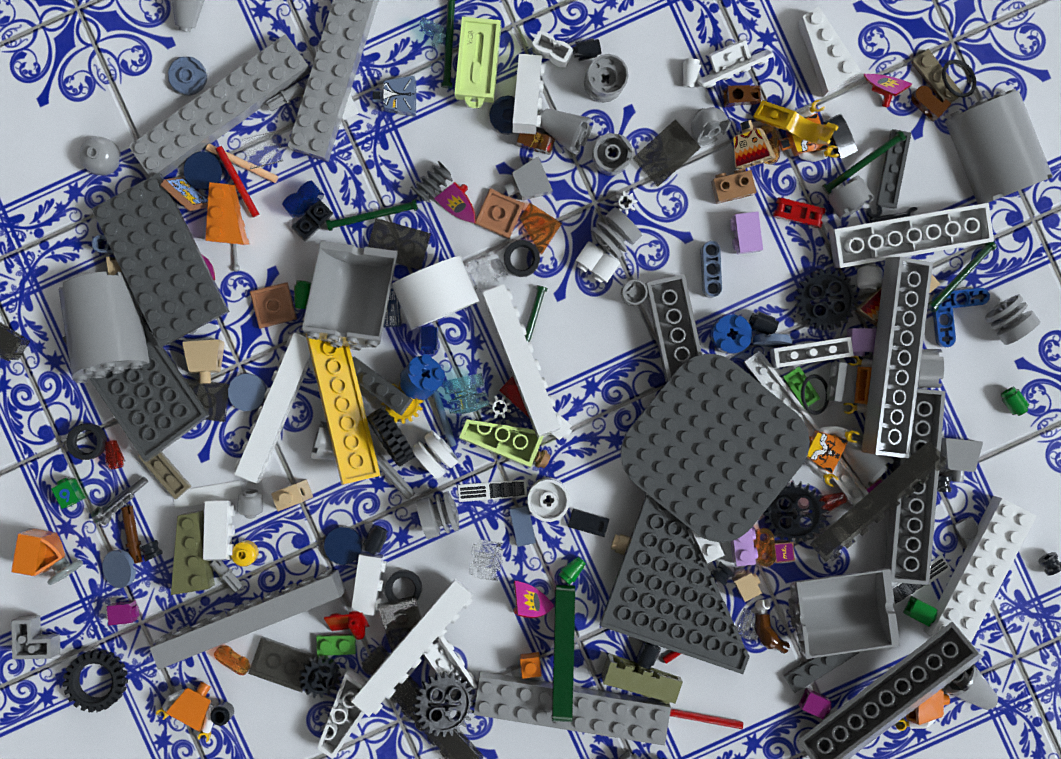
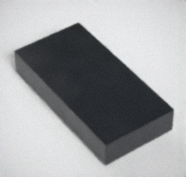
[568,508,610,537]

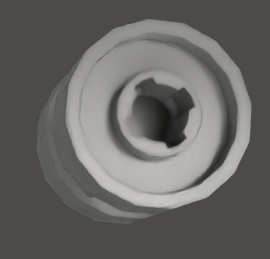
[621,279,648,306]

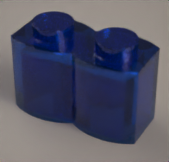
[282,180,325,218]
[419,327,438,354]

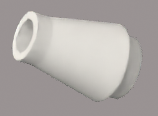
[682,58,701,88]

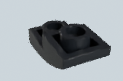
[823,114,857,159]
[292,200,333,242]

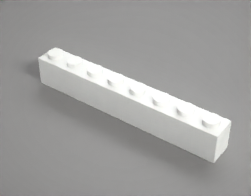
[482,284,562,438]
[234,332,312,483]
[351,579,473,717]

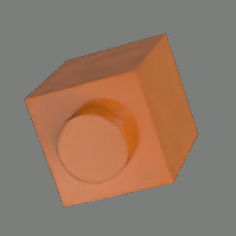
[520,652,542,679]

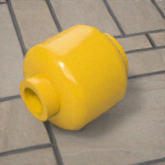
[231,540,259,567]

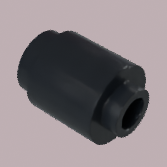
[572,38,601,61]
[748,311,779,335]
[363,525,388,555]
[636,641,661,669]
[210,702,234,726]

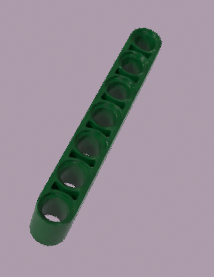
[552,584,575,722]

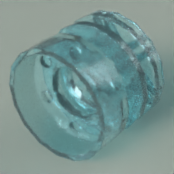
[443,373,489,414]

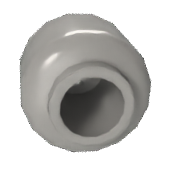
[238,489,263,519]

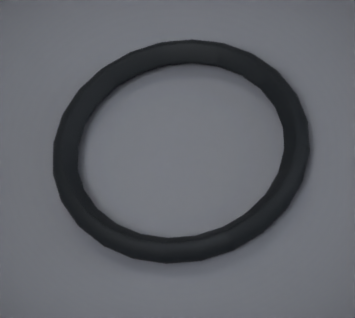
[942,59,977,98]
[801,374,829,415]

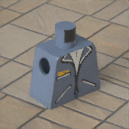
[372,76,416,117]

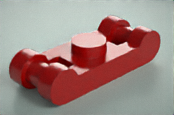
[773,197,826,228]

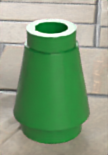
[294,280,312,309]
[558,556,586,585]

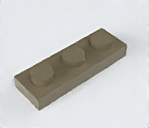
[911,49,962,103]
[138,452,192,500]

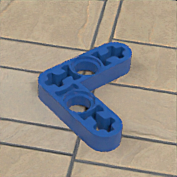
[931,288,990,348]

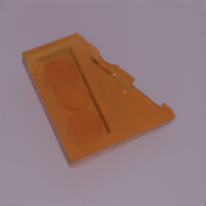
[520,203,562,255]

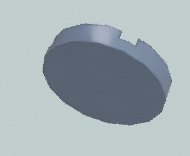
[168,56,207,96]
[753,333,792,347]
[228,374,267,411]
[102,550,136,588]

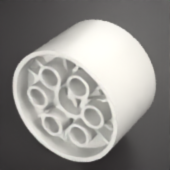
[392,256,479,330]

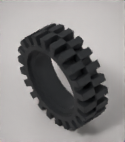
[367,407,415,466]
[63,649,128,713]

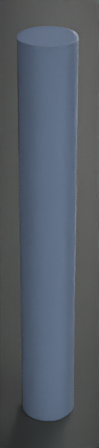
[432,391,457,447]

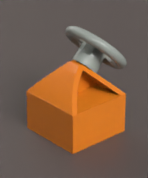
[11,529,83,585]

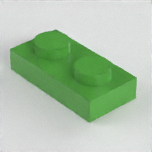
[782,366,821,409]
[316,634,356,656]

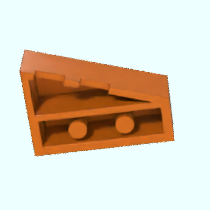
[205,182,249,245]

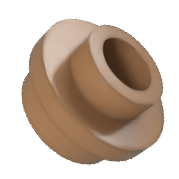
[534,450,551,468]

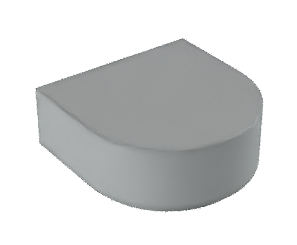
[953,516,978,539]

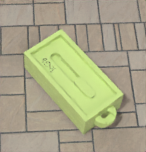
[455,17,501,109]

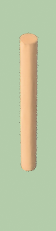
[206,144,278,183]

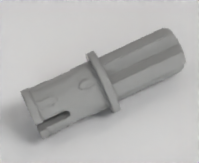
[266,83,304,111]
[210,560,243,593]

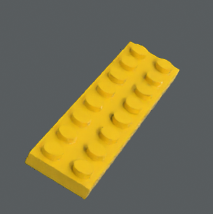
[306,334,381,485]

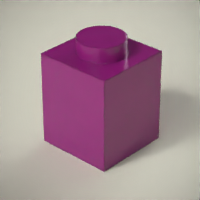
[106,600,139,626]
[798,687,831,719]

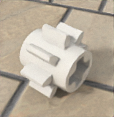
[613,191,638,216]
[489,396,511,418]

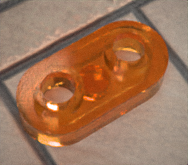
[761,125,780,165]
[754,527,776,567]
[214,645,250,675]

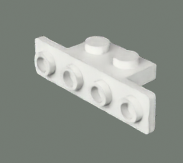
[697,39,773,88]
[422,637,477,689]

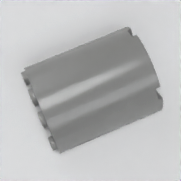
[945,89,1053,204]
[302,241,398,351]
[58,272,150,383]
[788,568,900,659]

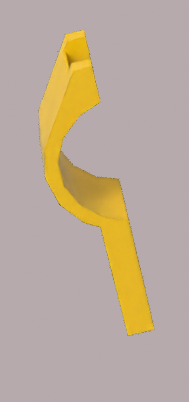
[753,100,838,145]

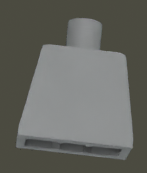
[505,156,553,200]
[940,438,983,482]

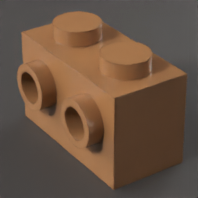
[711,168,757,204]

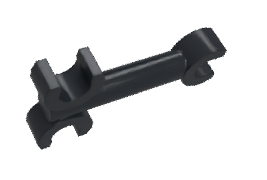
[866,206,918,223]

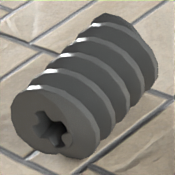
[411,161,453,203]

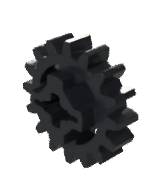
[298,655,341,698]

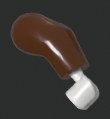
[755,599,790,654]

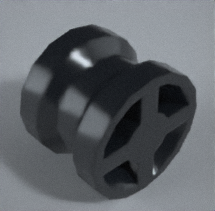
[937,475,952,492]
[139,540,163,562]
[1038,552,1061,576]
[710,561,735,586]

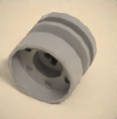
[584,54,629,103]
[591,207,642,259]
[985,294,1040,345]
[416,491,460,539]

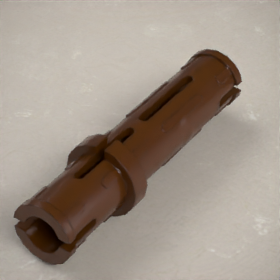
[120,505,143,564]

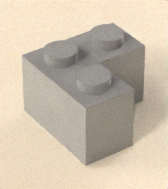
[11,616,60,659]

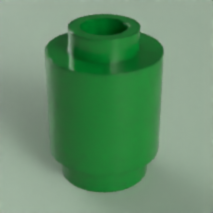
[1001,386,1030,416]

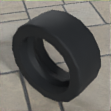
[504,240,540,277]
[66,424,107,460]
[385,570,422,608]

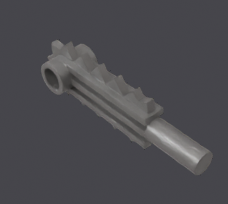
[92,476,148,526]

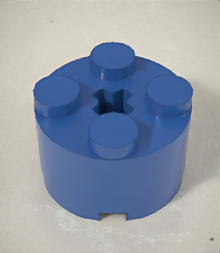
[710,315,752,354]
[400,354,445,400]

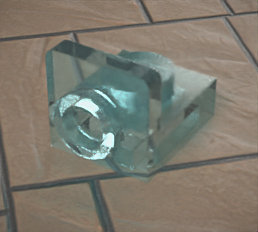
[419,17,446,49]

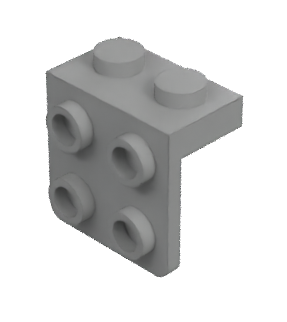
[827,362,861,404]

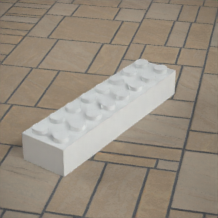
[829,203,994,268]
[924,496,1037,642]

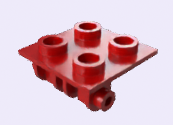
[324,611,370,640]

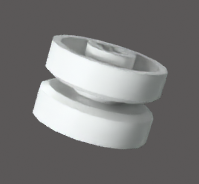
[412,430,459,480]
[528,477,570,522]

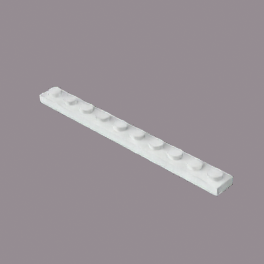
[744,350,876,515]

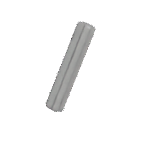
[375,452,415,500]

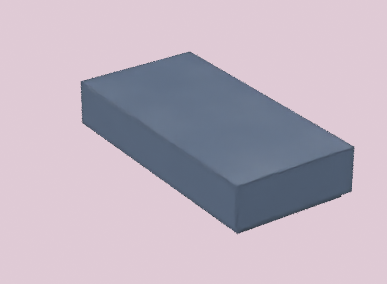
[509,505,536,547]

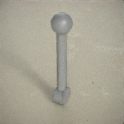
[232,244,240,272]

